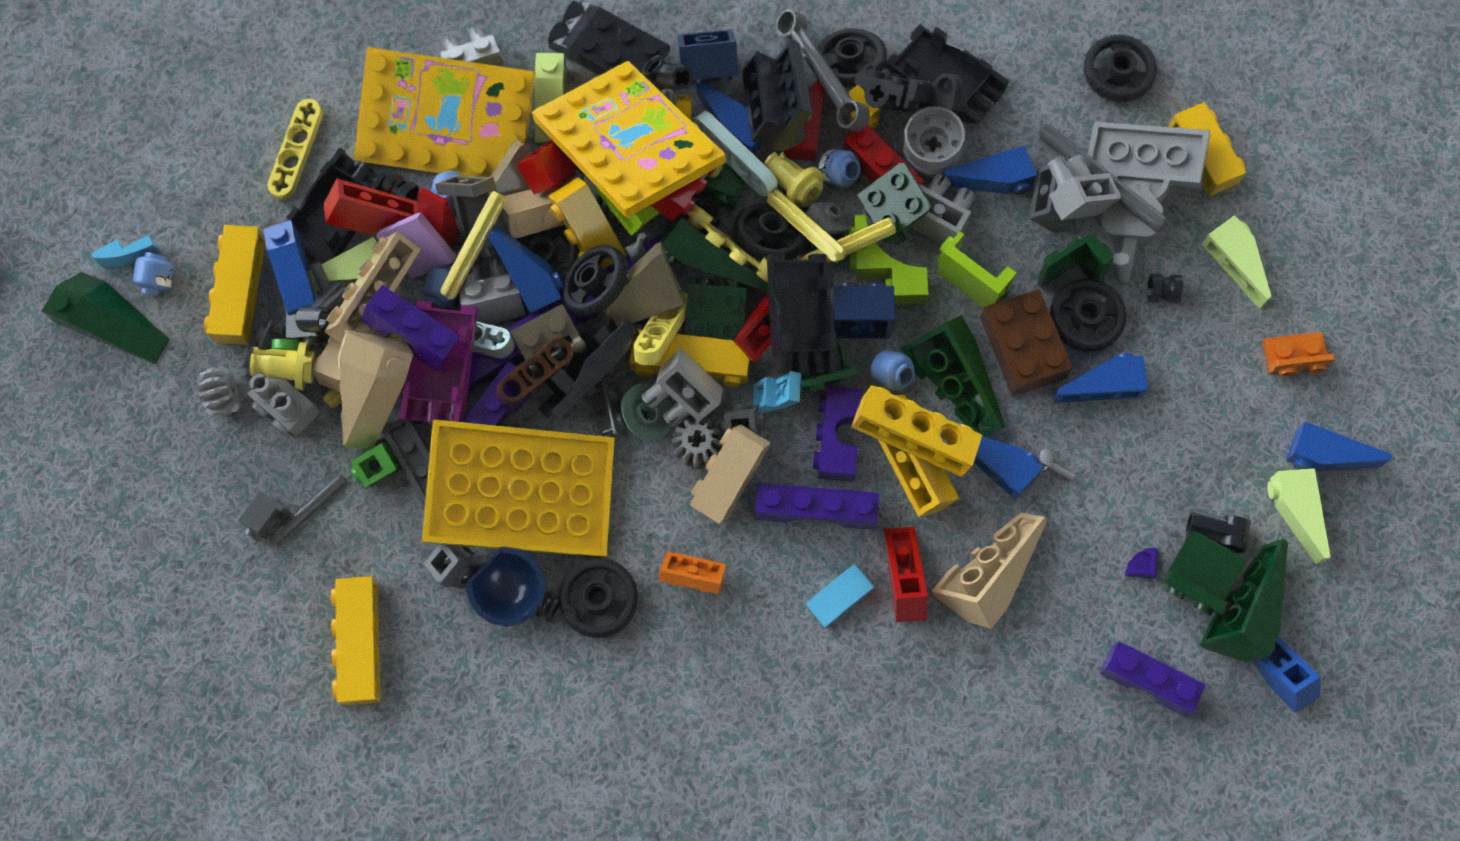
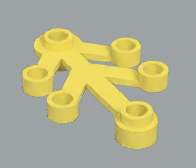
[687,204,768,283]

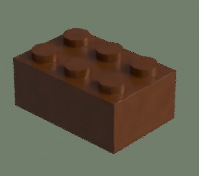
[980,289,1073,396]

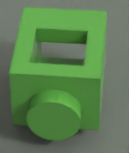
[350,441,401,487]

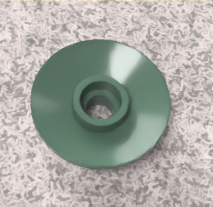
[621,383,672,441]

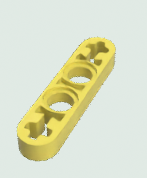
[267,99,323,201]
[634,292,687,365]

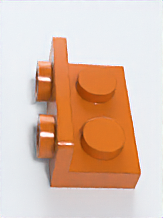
[1262,332,1335,377]
[658,551,726,594]

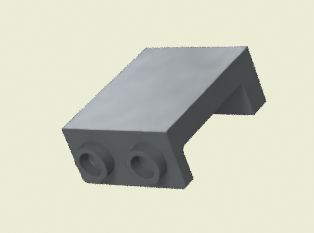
[435,175,506,257]

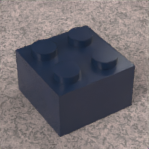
[677,29,739,84]
[832,282,895,339]

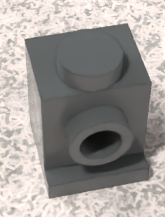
[238,491,291,542]

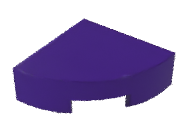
[1125,548,1158,579]

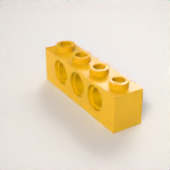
[851,385,982,477]

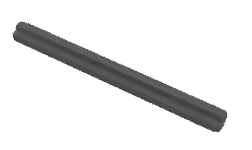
[1039,124,1167,232]

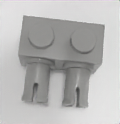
[440,26,504,67]
[1047,155,1122,220]
[909,174,976,245]
[459,258,526,325]
[642,349,723,428]
[247,374,320,437]

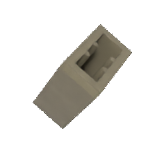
[491,140,531,196]
[604,242,684,327]

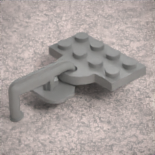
[1088,122,1211,283]

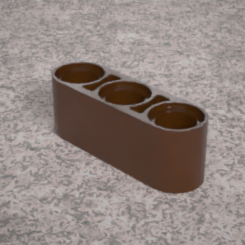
[495,338,573,406]

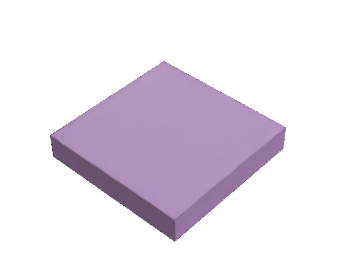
[376,212,457,279]

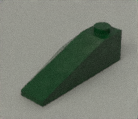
[659,215,768,291]
[1200,539,1288,662]

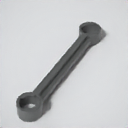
[776,9,870,132]

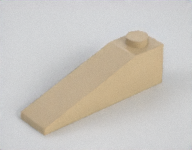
[338,330,413,450]
[931,513,1047,629]

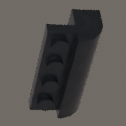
[742,39,812,150]

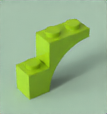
[848,215,928,305]

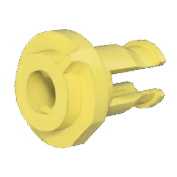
[764,152,824,208]
[250,342,316,390]

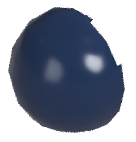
[466,547,546,627]

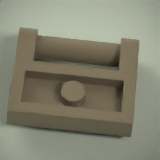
[510,304,587,379]

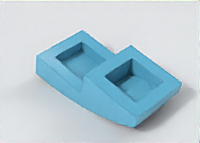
[91,235,161,268]
[752,371,801,413]
[806,564,875,628]

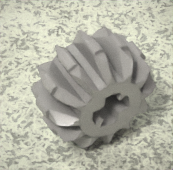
[197,366,241,418]
[672,419,723,469]

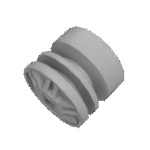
[903,106,965,180]

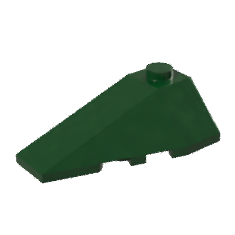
[42,272,169,364]
[901,315,1005,437]

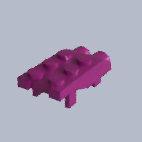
[399,300,478,422]

